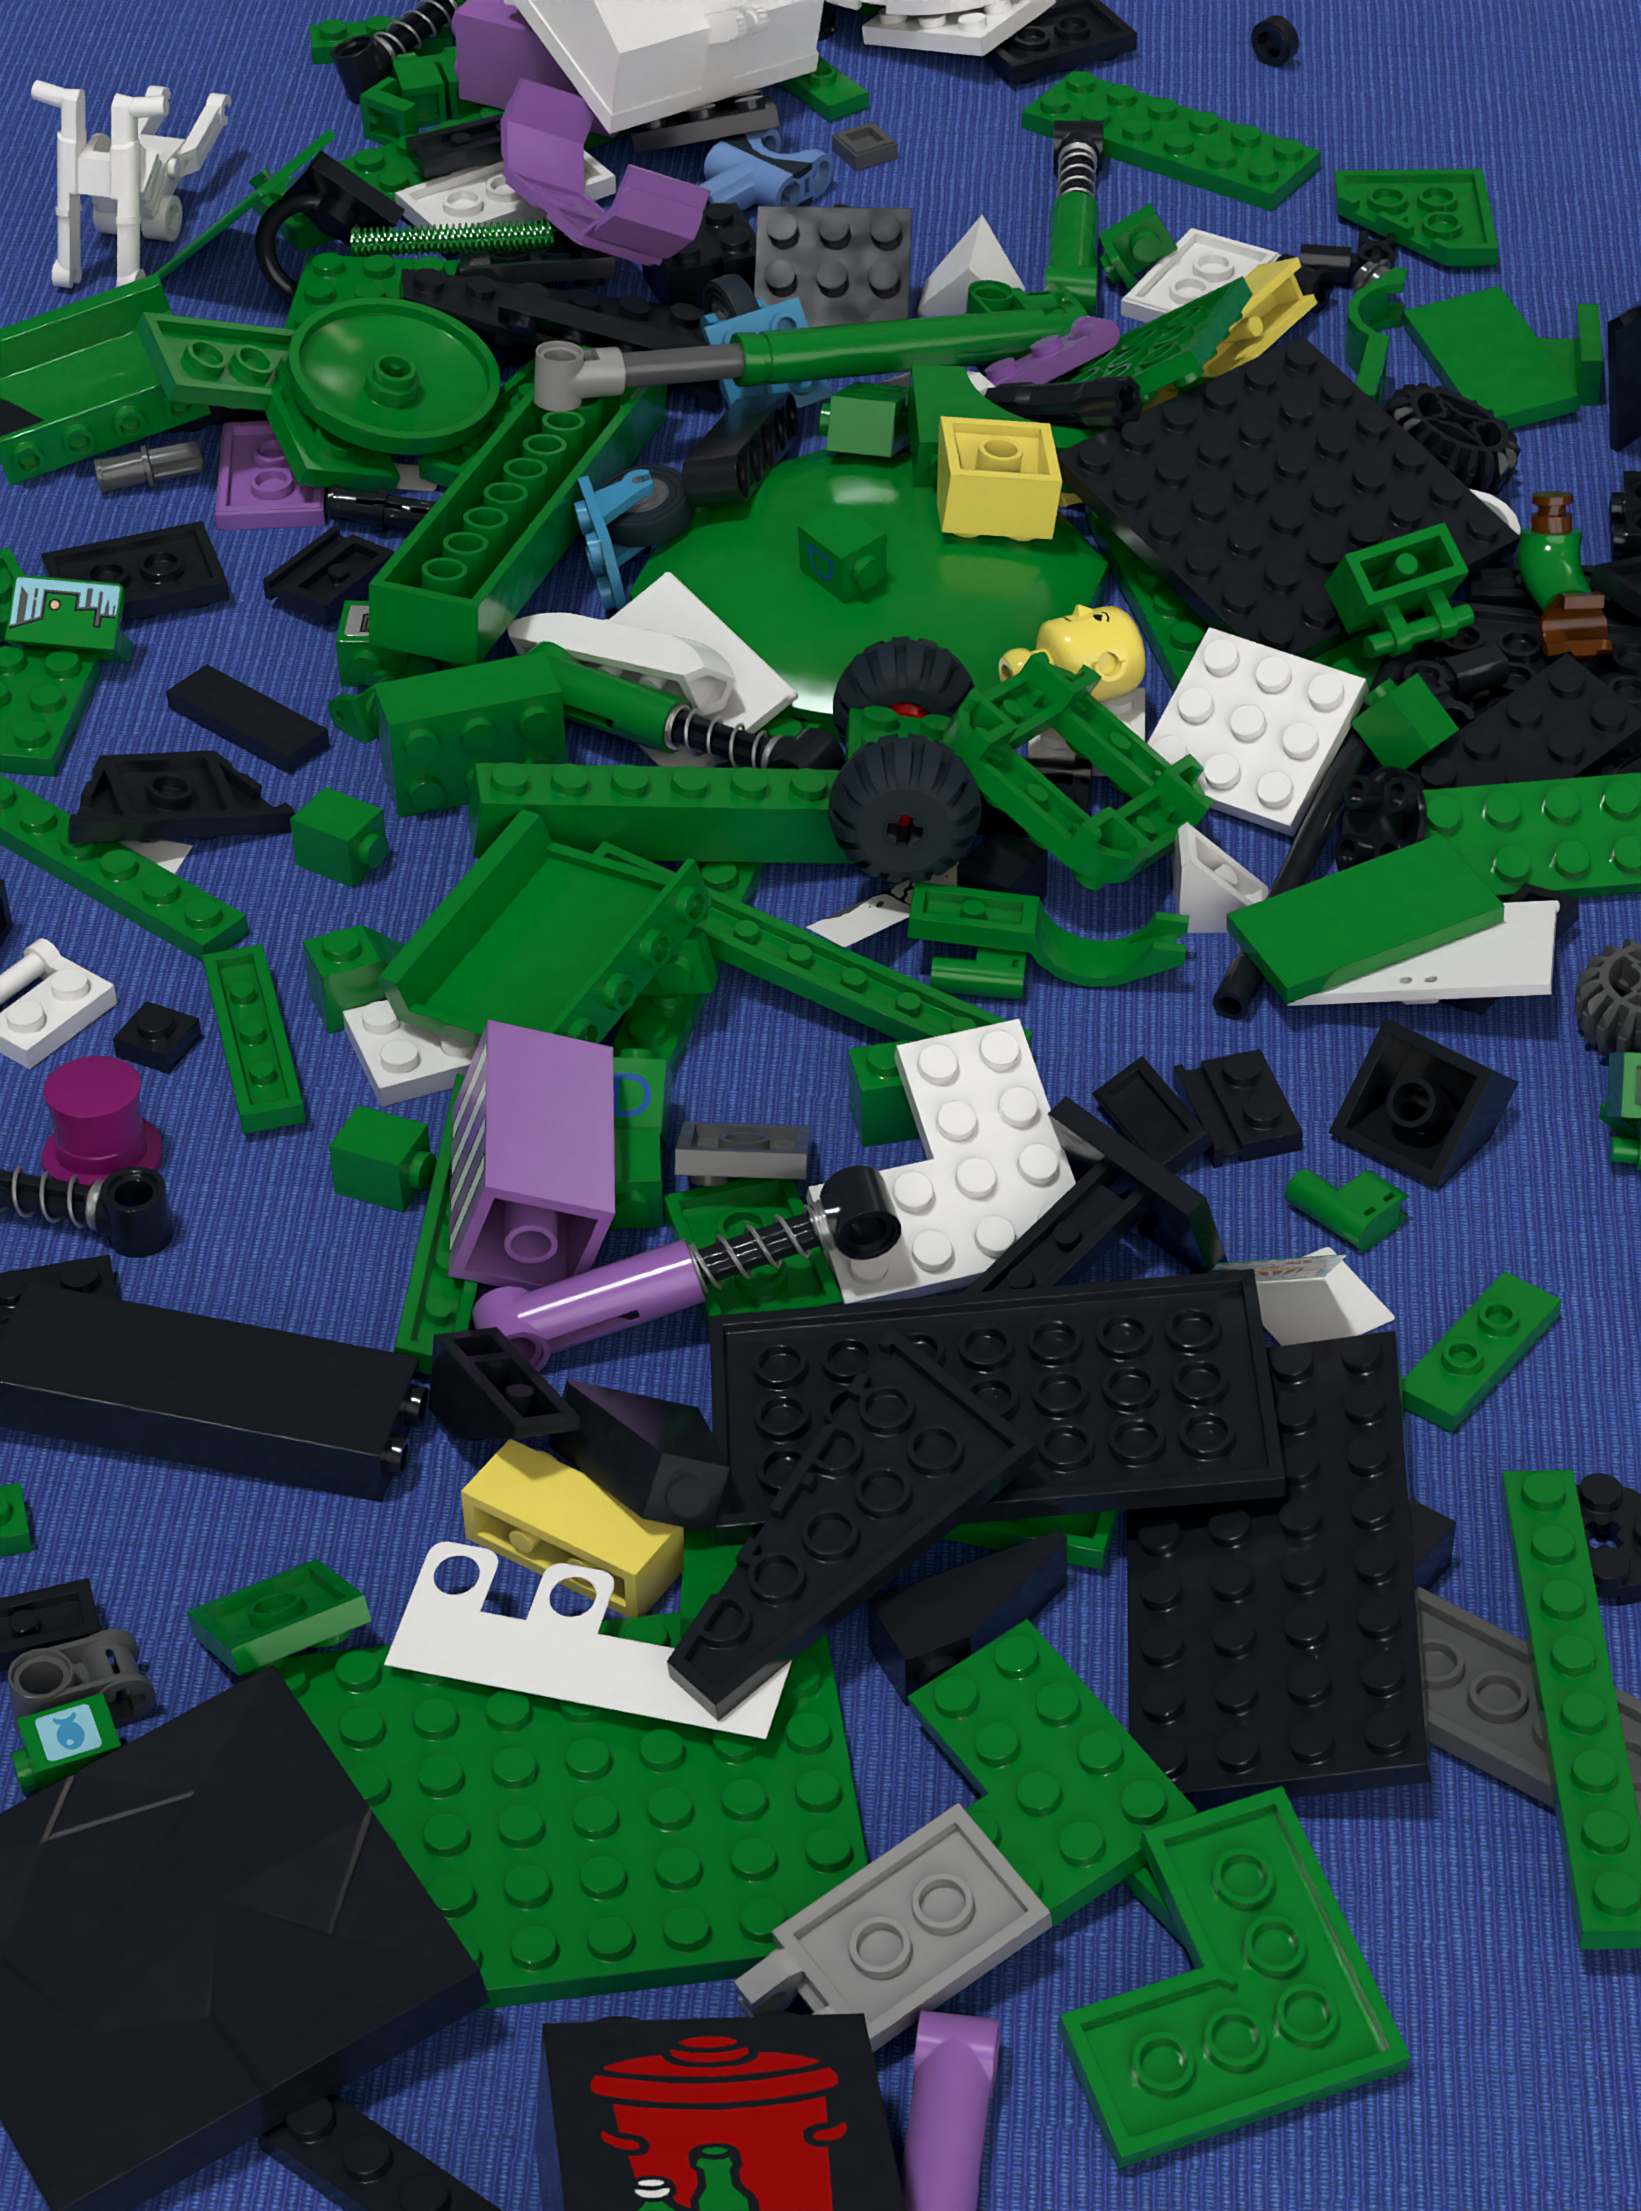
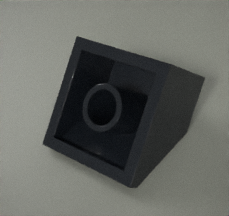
[1328,1018,1519,1189]

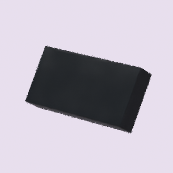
[1092,1056,1215,1174]

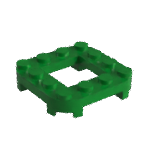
[942,652,1214,890]

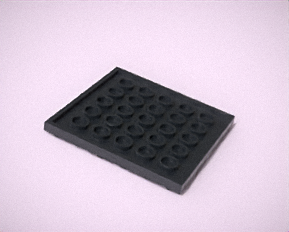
[1057,336,1520,660]

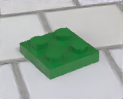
[186,1559,372,1676]

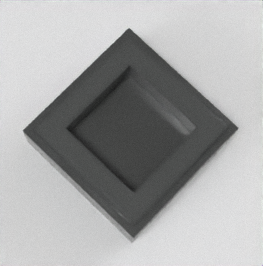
[832,122,898,171]

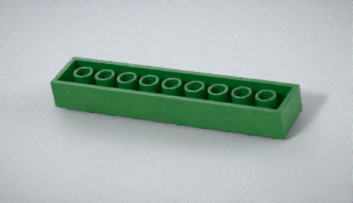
[369,344,667,667]

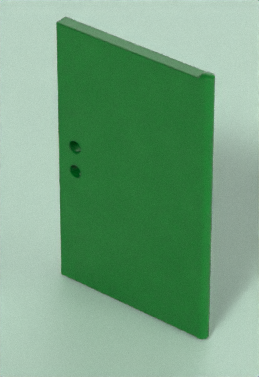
[152,129,336,281]

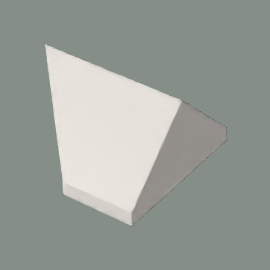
[918,215,1025,318]
[1170,822,1269,933]

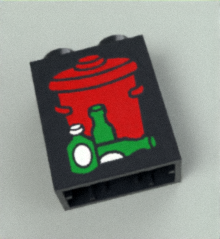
[535,2011,906,2211]

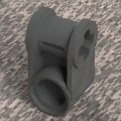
[8,1629,156,1738]

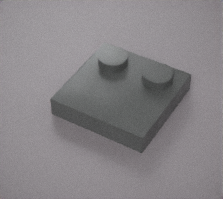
[675,1121,811,1186]

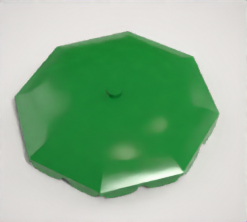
[629,449,1109,743]

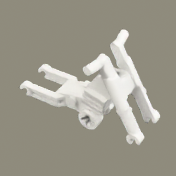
[31,80,232,288]

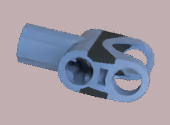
[699,128,834,211]

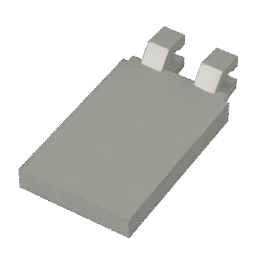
[734,1803,1052,2053]

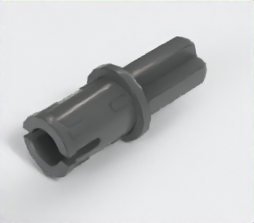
[94,441,204,494]

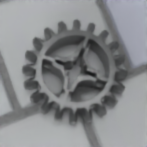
[1574,939,1641,1056]

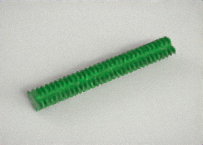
[350,219,555,257]

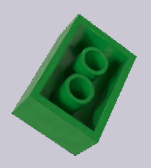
[373,651,567,818]

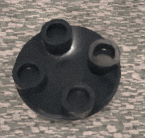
[1334,766,1427,870]

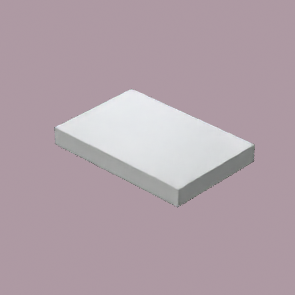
[1121,228,1281,323]

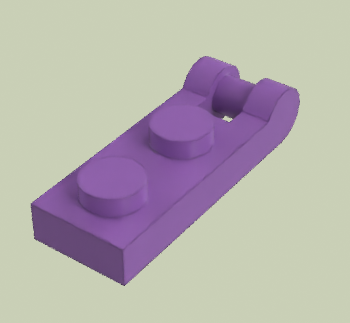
[985,315,1120,387]

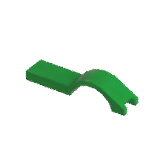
[1344,267,1407,406]
[907,882,1189,987]

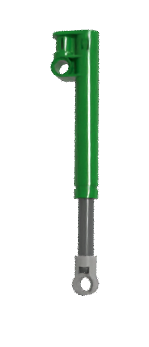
[533,280,1088,412]

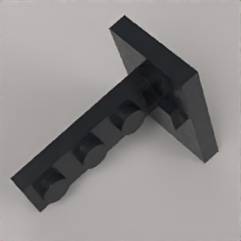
[962,1096,1228,1294]

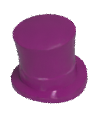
[41,1056,163,1186]

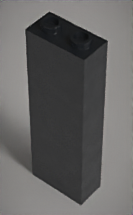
[0,1282,429,1502]

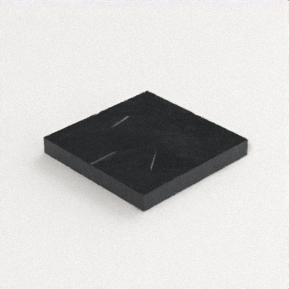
[0,1665,490,2211]

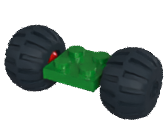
[828,636,981,884]

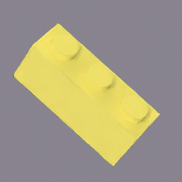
[461,1439,684,1618]

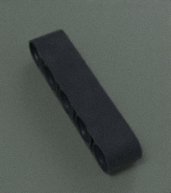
[682,392,799,508]

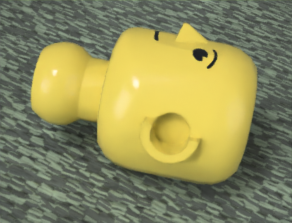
[998,605,1146,702]

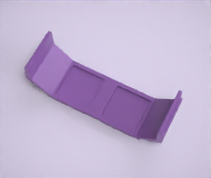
[501,77,711,266]

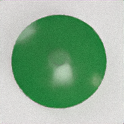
[286,297,501,455]

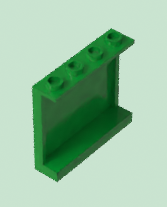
[0,273,211,486]
[377,809,713,1047]

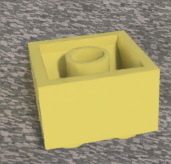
[937,416,1062,541]

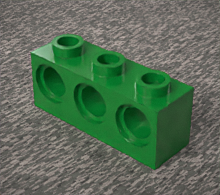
[819,382,910,457]

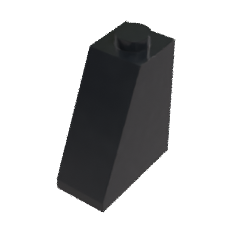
[548,1379,730,1533]

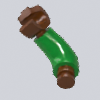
[1517,491,1614,660]

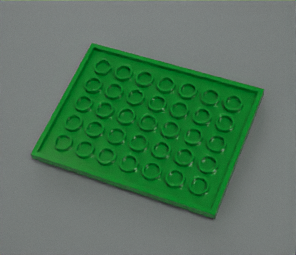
[248,1612,868,2010]

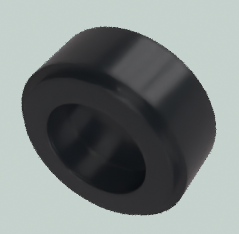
[1251,15,1299,67]

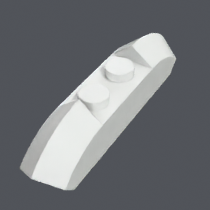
[507,613,736,717]

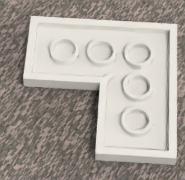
[806,1019,1076,1304]

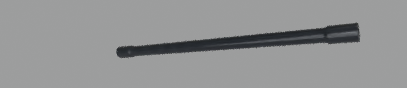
[1212,610,1425,1020]

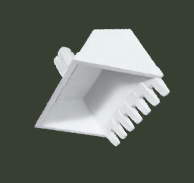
[504,0,824,134]

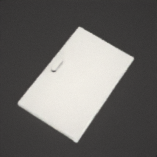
[609,572,798,767]
[1287,900,1560,1006]

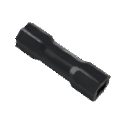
[984,376,1143,428]

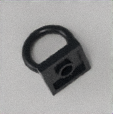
[255,150,405,303]

